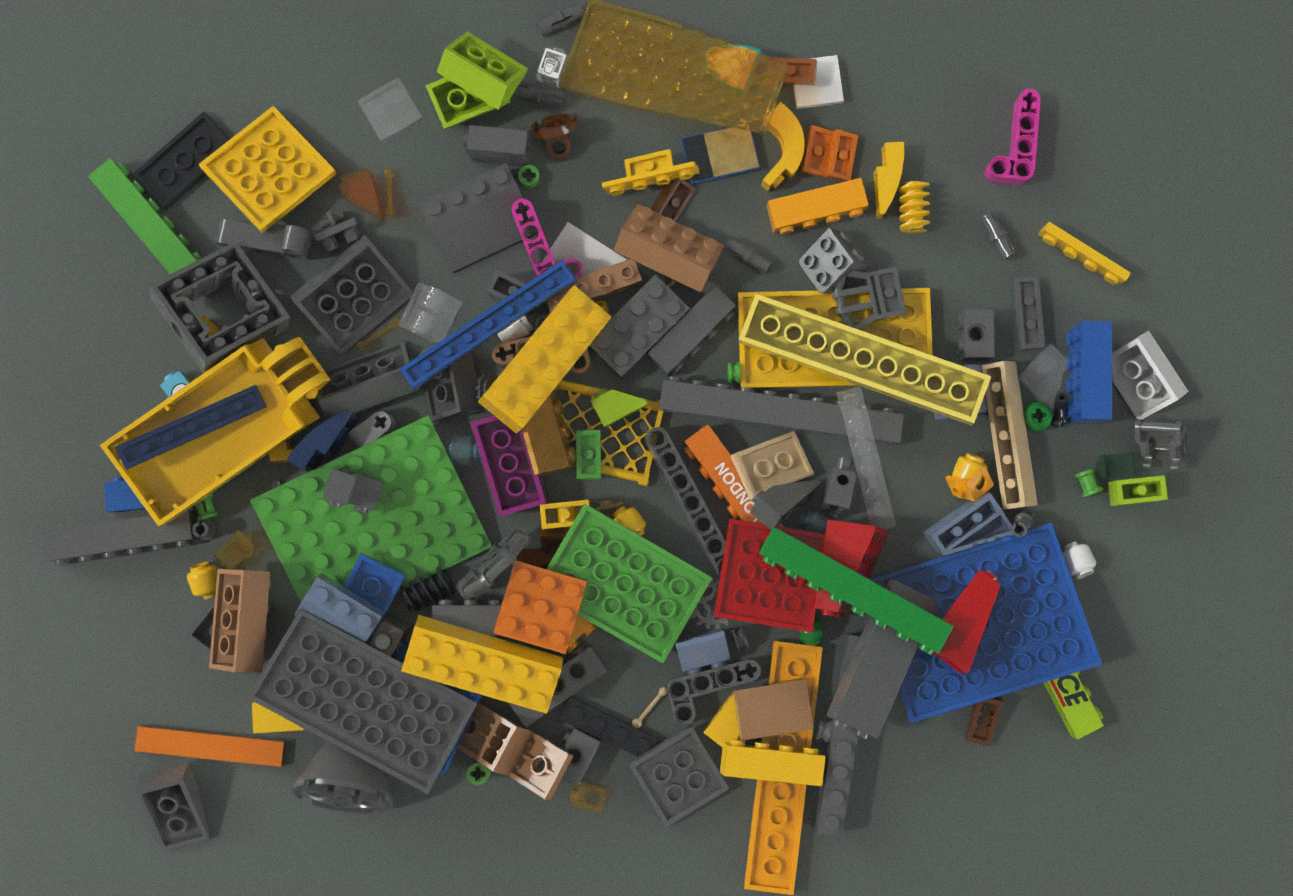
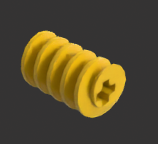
[899,181,930,233]

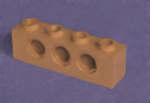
[546,259,642,313]

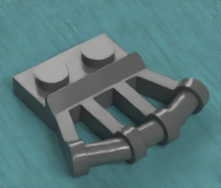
[832,267,906,330]

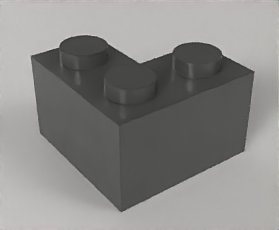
[322,465,385,513]

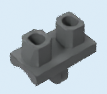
[314,210,360,253]

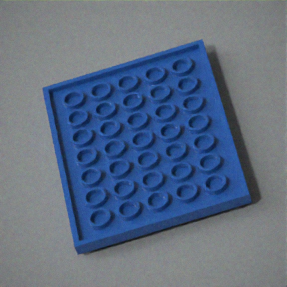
[870,523,1102,723]

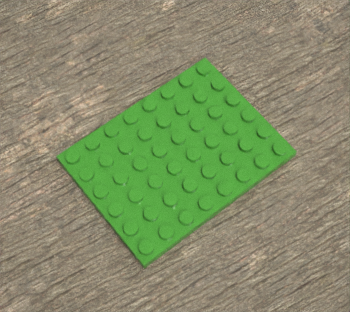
[250,415,492,602]

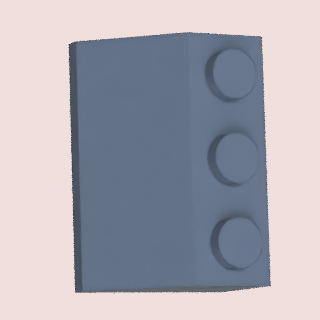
[294,573,385,643]

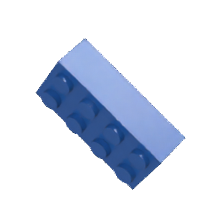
[1066,321,1112,424]

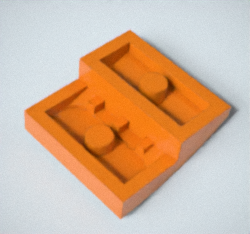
[800,125,859,181]

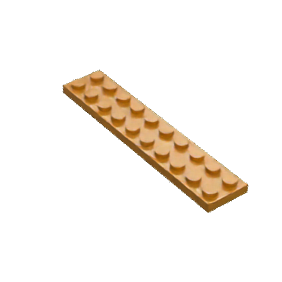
[744,641,823,895]

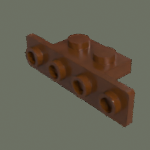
[518,528,569,568]

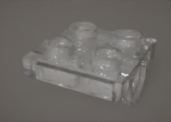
[398,282,463,343]

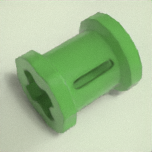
[1074,467,1104,497]
[195,493,219,522]
[467,761,491,785]

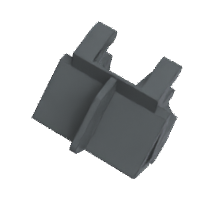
[1135,419,1189,471]

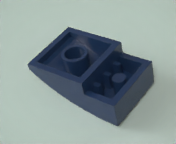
[286,410,360,472]

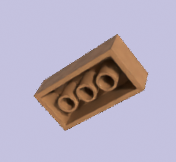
[613,204,724,292]

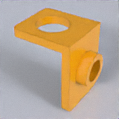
[945,466,994,502]

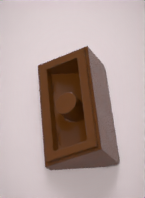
[650,178,696,222]

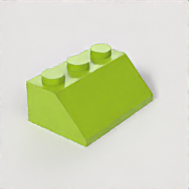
[437,31,528,110]
[425,78,511,130]

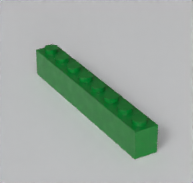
[759,527,954,655]

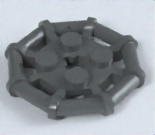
[457,529,529,599]

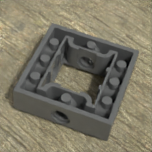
[150,241,291,374]

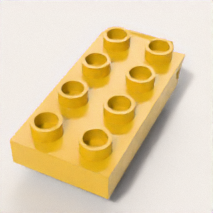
[100,337,330,527]

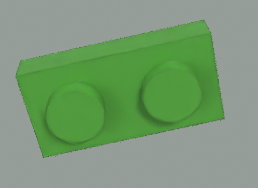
[576,430,601,480]

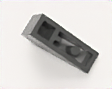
[750,480,821,530]

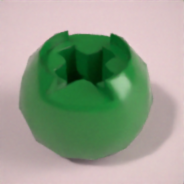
[1023,401,1053,432]
[799,616,824,646]

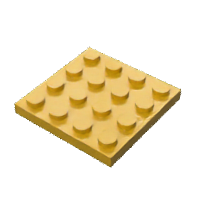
[198,106,336,234]

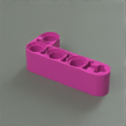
[984,89,1041,185]
[511,198,583,278]

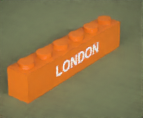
[683,424,784,527]

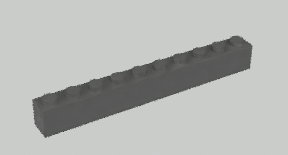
[658,377,904,445]

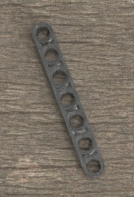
[645,427,725,577]

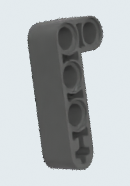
[216,219,313,260]
[667,658,761,725]

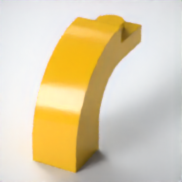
[761,102,805,191]

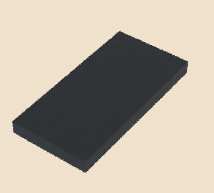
[132,111,230,210]

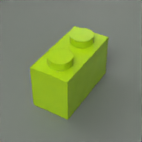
[1107,475,1168,506]

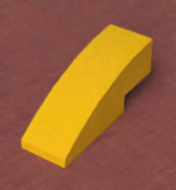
[873,142,904,219]

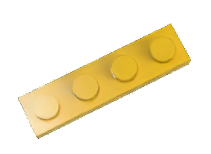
[1038,222,1131,285]

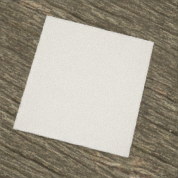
[543,222,627,303]

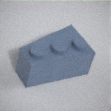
[923,492,1013,555]

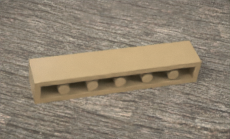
[981,361,1038,510]

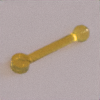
[384,168,395,217]
[357,318,401,350]

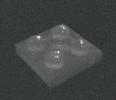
[357,77,423,143]

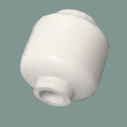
[1063,541,1096,580]

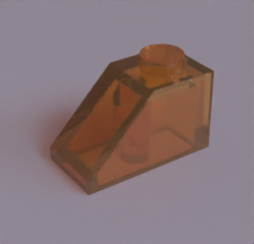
[339,168,385,221]

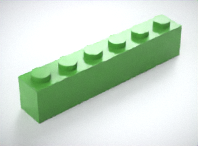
[88,158,202,274]

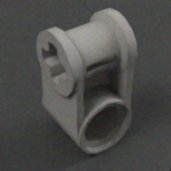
[348,411,396,448]

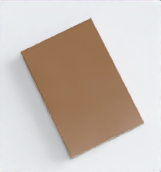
[733,679,814,741]

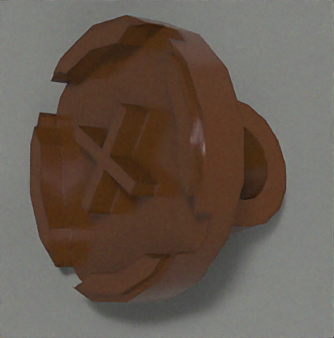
[531,113,579,159]

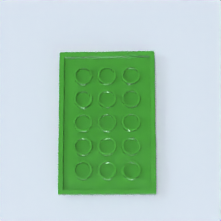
[546,503,712,663]

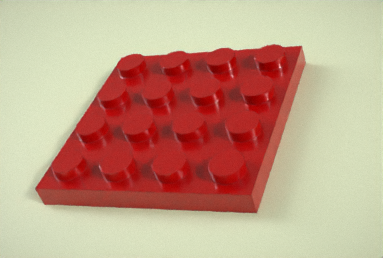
[714,519,826,633]

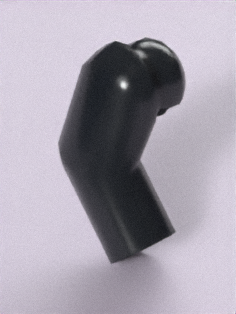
[1051,392,1069,428]

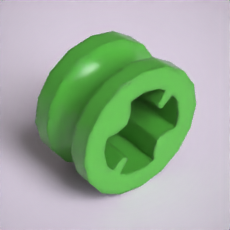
[518,165,540,189]
[727,362,741,384]

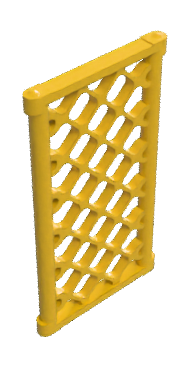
[555,380,664,487]

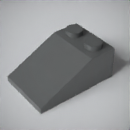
[135,762,210,851]

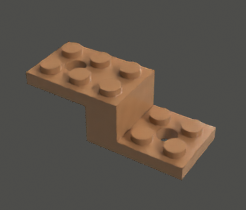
[458,702,573,801]

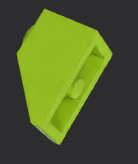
[591,388,648,428]

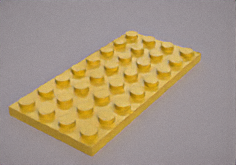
[737,288,933,389]

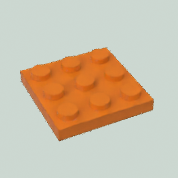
[493,561,587,654]

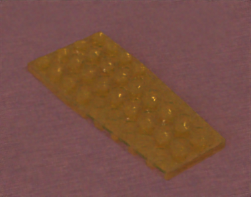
[559,0,788,133]

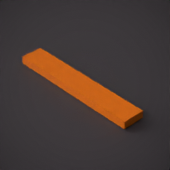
[134,726,286,767]

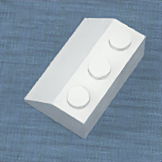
[1112,331,1189,419]

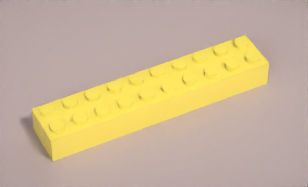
[739,294,991,426]

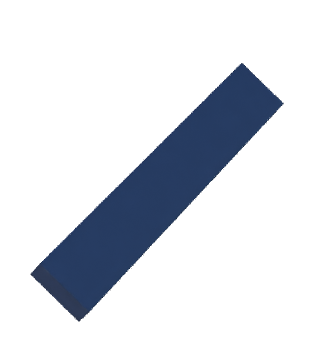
[115,385,267,470]

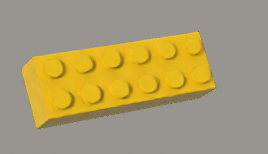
[478,285,611,433]
[401,615,563,714]

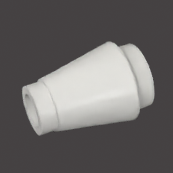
[498,315,535,343]

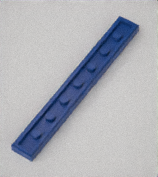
[399,260,576,390]

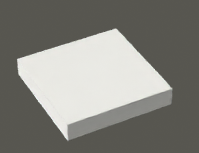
[793,55,844,109]

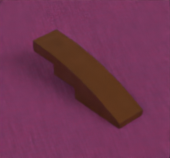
[965,695,1004,746]

